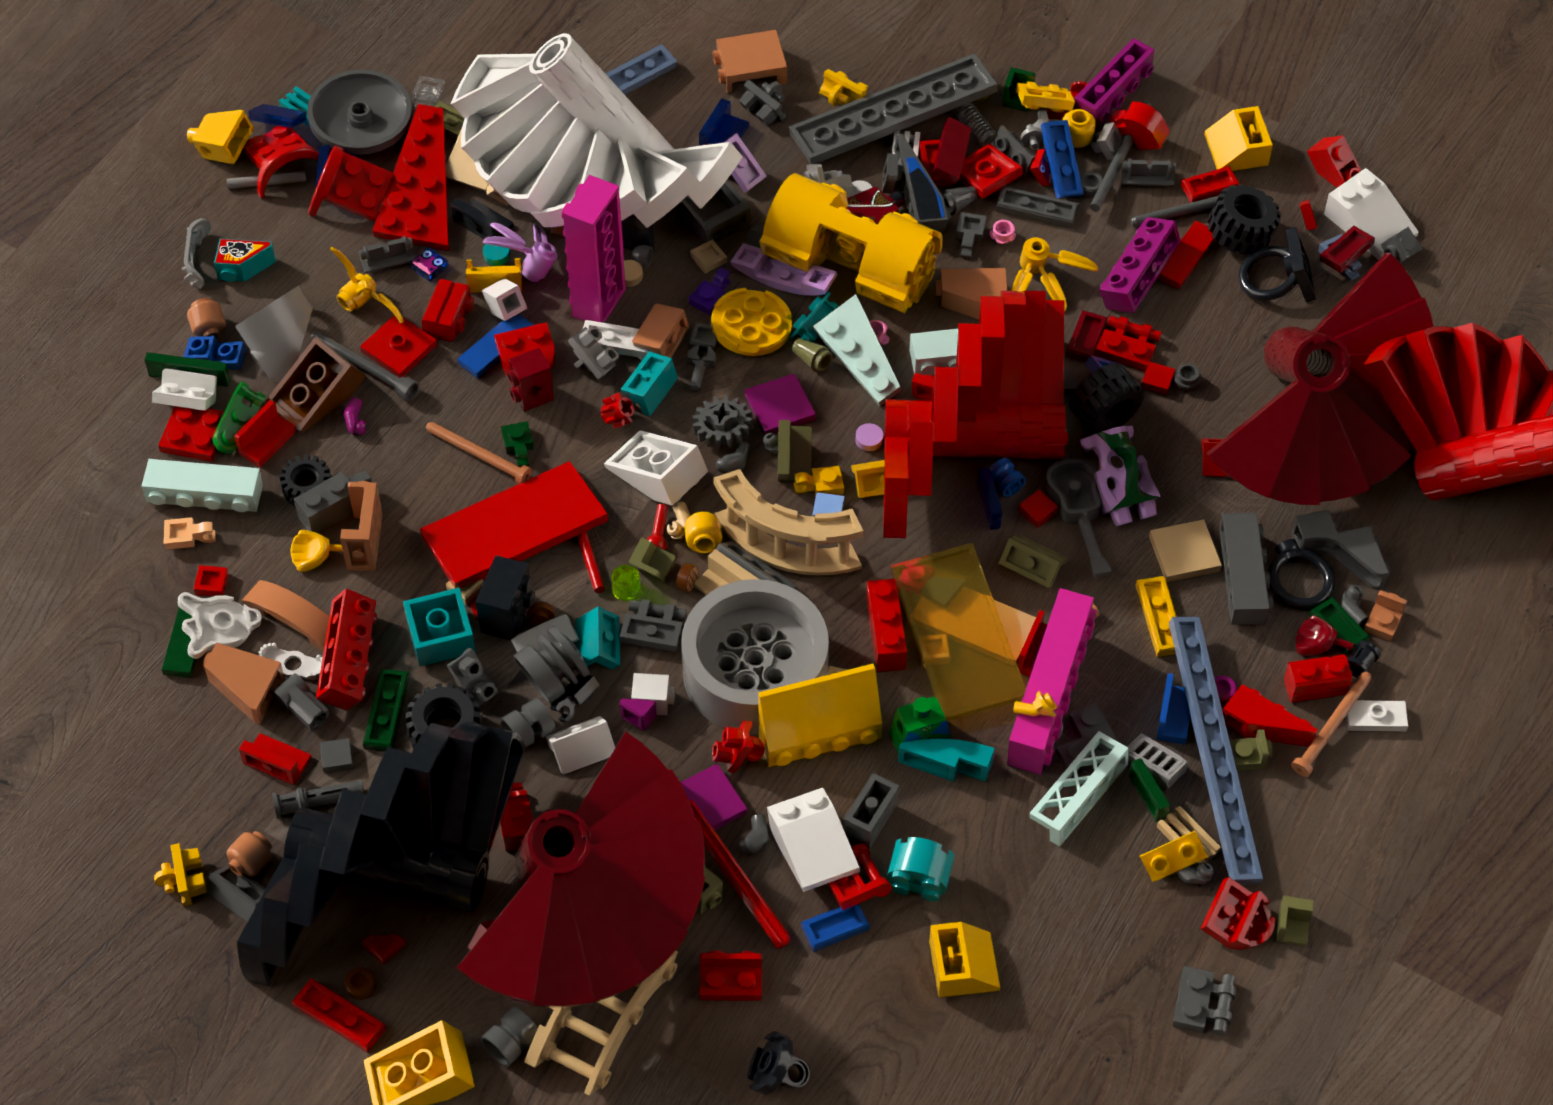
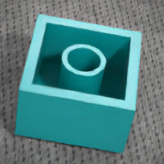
[403,588,476,667]

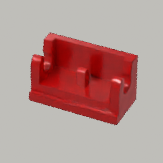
[500,782,533,852]

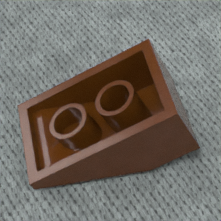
[266,336,366,432]

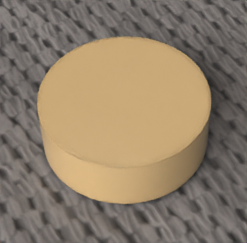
[624,260,643,287]

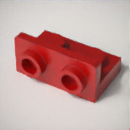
[699,950,762,1001]

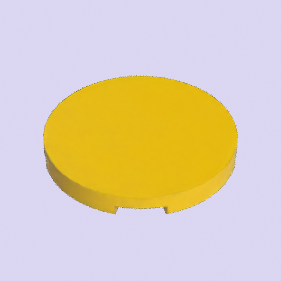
[711,288,792,356]

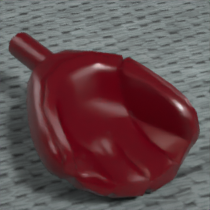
[1295,615,1354,656]

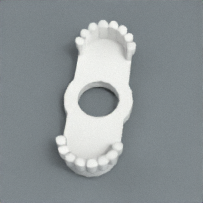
[258,643,323,681]

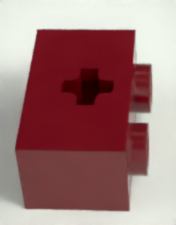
[507,348,554,412]

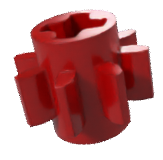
[600,392,634,429]

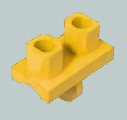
[819,69,868,106]
[154,843,207,906]

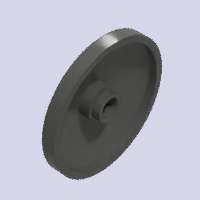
[307,70,412,155]

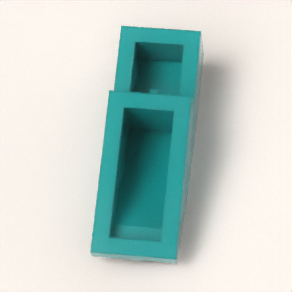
[898,739,995,782]

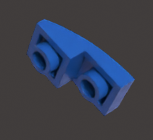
[184,336,247,370]

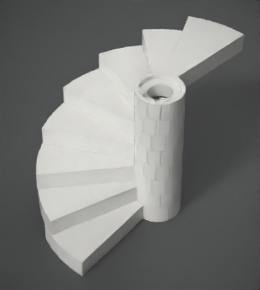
[451,33,743,228]

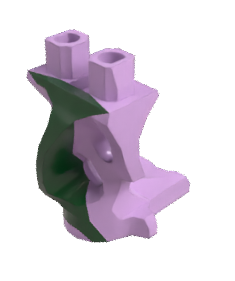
[1080,426,1160,527]

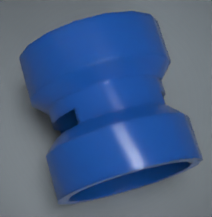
[987,458,1026,497]

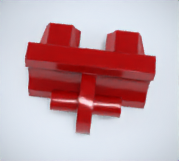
[712,720,765,773]

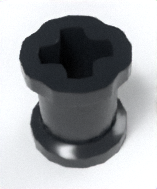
[1347,641,1381,679]

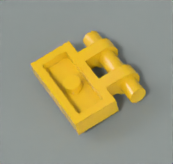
[1015,81,1075,112]

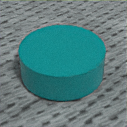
[483,244,510,266]

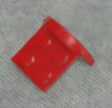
[243,124,326,199]
[308,146,393,222]

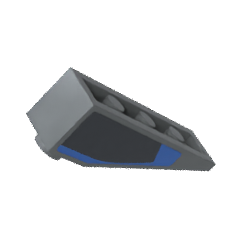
[894,134,951,234]

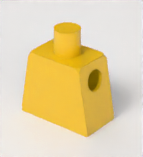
[187,110,254,164]

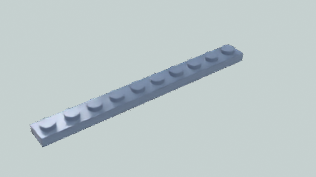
[1169,617,1263,885]

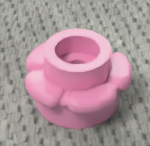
[990,220,1016,244]

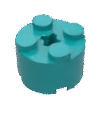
[887,837,955,902]

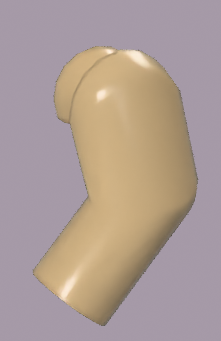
[667,502,690,539]

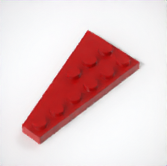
[372,104,450,251]

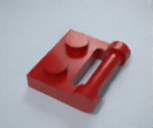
[827,843,892,910]

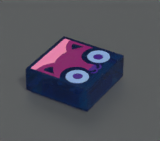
[410,247,448,282]

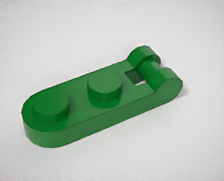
[213,381,266,454]

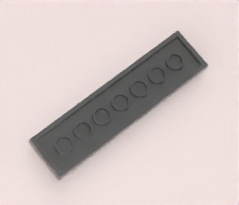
[789,54,998,164]

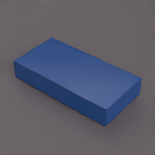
[801,904,870,952]

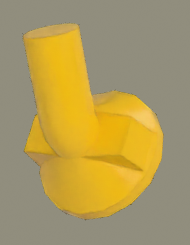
[1013,691,1057,717]

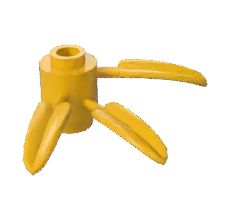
[1011,237,1098,311]
[330,247,404,323]

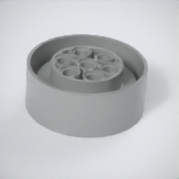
[681,579,829,735]

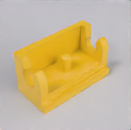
[466,258,522,293]

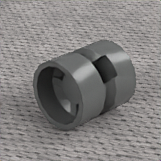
[500,698,556,748]
[480,1007,538,1067]

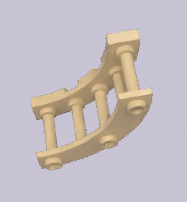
[714,469,863,575]
[524,951,678,1096]

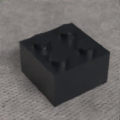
[475,555,535,641]

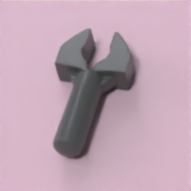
[687,345,716,391]

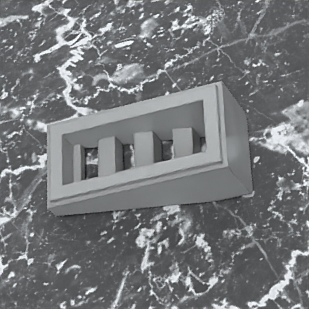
[1127,733,1188,790]

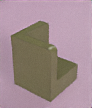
[628,537,677,582]
[1275,895,1314,946]

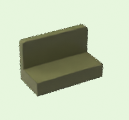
[777,420,812,481]
[998,534,1068,588]

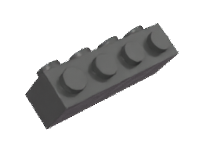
[1219,513,1273,625]

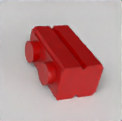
[421,279,474,342]
[1284,654,1353,703]

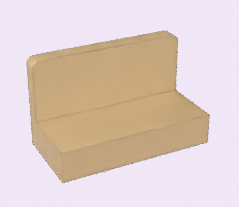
[695,549,758,595]

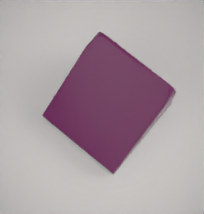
[619,698,657,731]

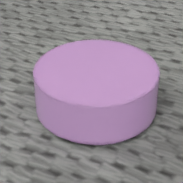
[855,423,883,452]

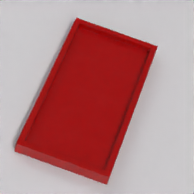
[419,461,609,589]

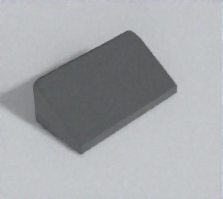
[206,864,266,922]

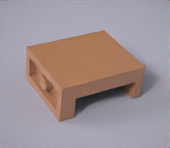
[713,30,787,93]
[340,481,383,571]

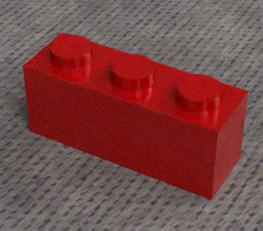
[866,578,907,673]

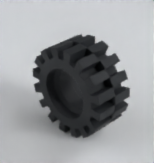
[279,455,331,506]

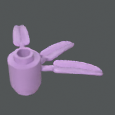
[483,223,558,282]

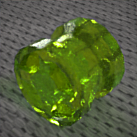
[611,565,640,601]

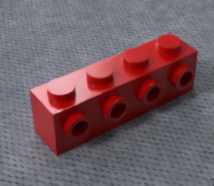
[316,588,377,711]

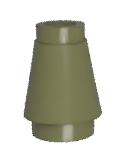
[792,338,833,372]

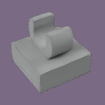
[1090,122,1123,160]

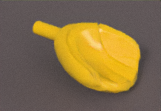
[291,530,343,572]

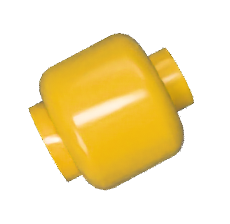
[1062,109,1095,148]
[684,512,722,554]

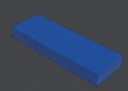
[1040,120,1084,199]
[457,313,534,379]

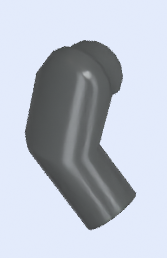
[716,442,751,473]
[738,814,768,855]
[1175,863,1214,885]

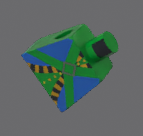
[889,697,951,754]

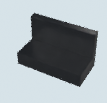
[451,197,514,239]

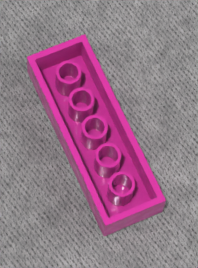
[562,175,626,323]
[1007,588,1097,775]

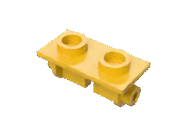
[1140,831,1208,882]

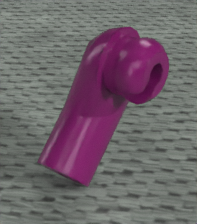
[344,397,366,436]

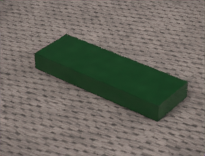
[144,352,231,387]
[161,607,197,678]
[363,669,410,751]

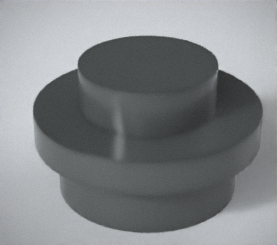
[1174,364,1201,390]

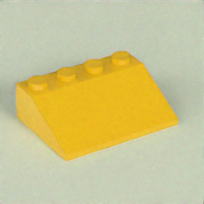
[758,664,882,767]

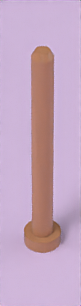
[426,422,532,484]
[1291,672,1371,777]

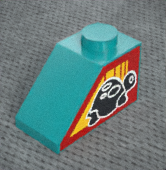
[214,238,276,282]

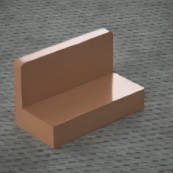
[632,304,690,358]

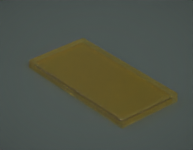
[890,542,1026,722]

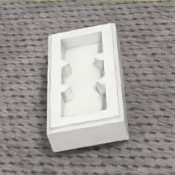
[1346,700,1408,732]

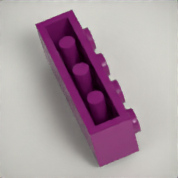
[1073,38,1155,128]
[1099,217,1181,313]

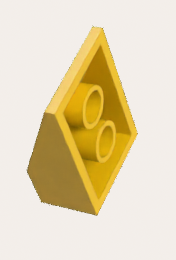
[364,1020,475,1105]

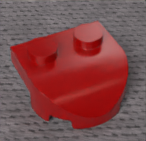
[494,322,556,377]
[1200,877,1275,950]

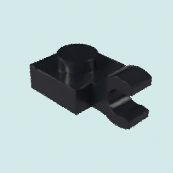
[550,674,600,722]

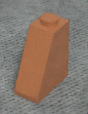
[935,268,1007,319]
[203,643,284,725]

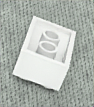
[1324,168,1418,260]
[604,430,708,506]
[767,788,860,892]

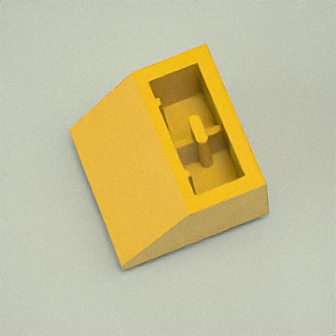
[1204,106,1273,171]
[929,922,1000,997]

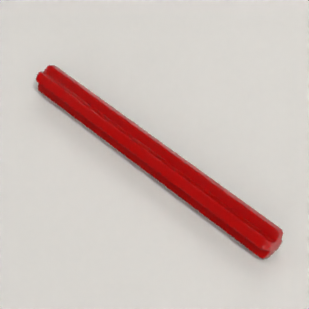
[689,800,791,949]

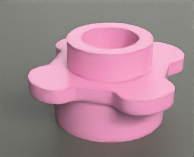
[869,320,889,345]

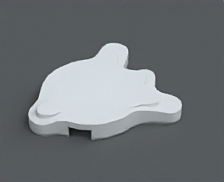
[177,592,262,659]

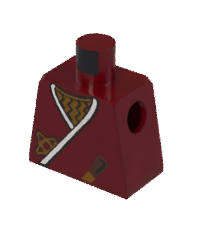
[847,187,904,225]

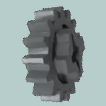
[692,396,753,449]

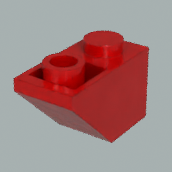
[1306,135,1361,188]

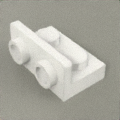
[152,368,217,410]

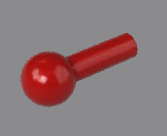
[647,504,669,551]

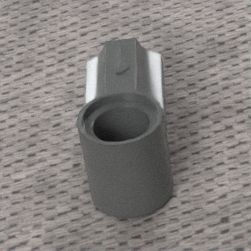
[271,673,329,730]

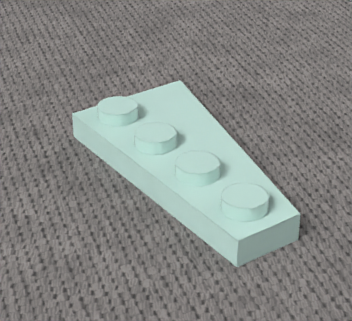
[813,294,901,406]

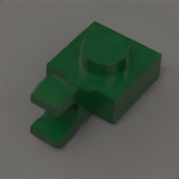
[500,421,534,467]

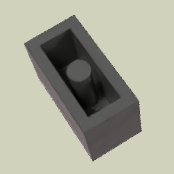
[843,773,899,849]

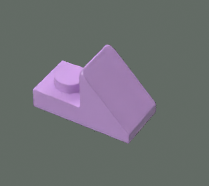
[724,133,767,193]

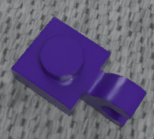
[689,267,731,316]

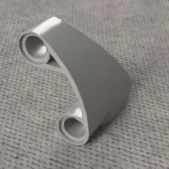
[235,286,313,383]

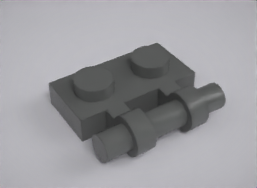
[620,599,687,652]
[1172,966,1237,1035]

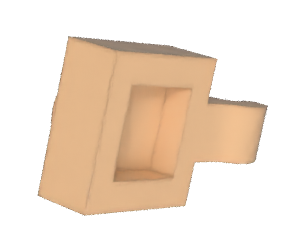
[164,517,216,550]

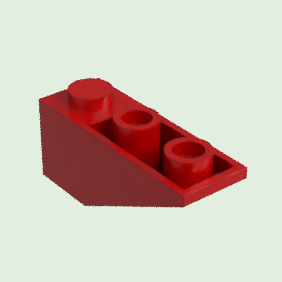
[1223,684,1318,747]

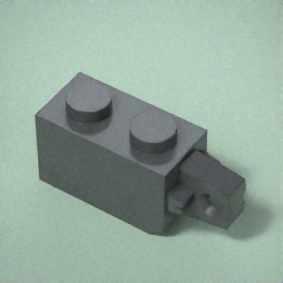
[294,470,372,533]

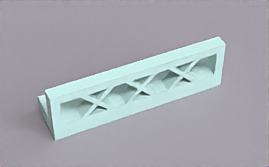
[1030,731,1128,847]

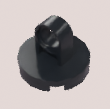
[747,1031,810,1095]

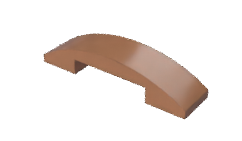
[242,580,329,652]

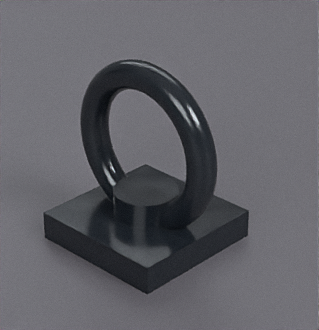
[1238,227,1316,302]

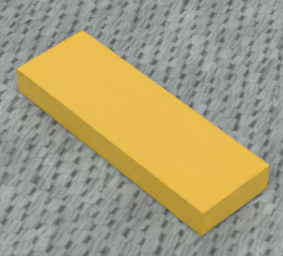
[1136,576,1177,657]

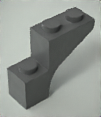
[1292,510,1390,590]

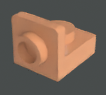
[1364,590,1407,642]

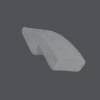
[511,614,580,652]

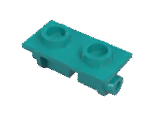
[790,292,839,343]

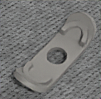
[182,218,211,289]

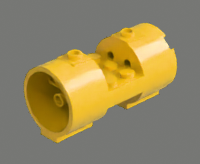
[759,173,943,313]

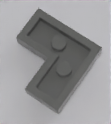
[1056,704,1118,773]

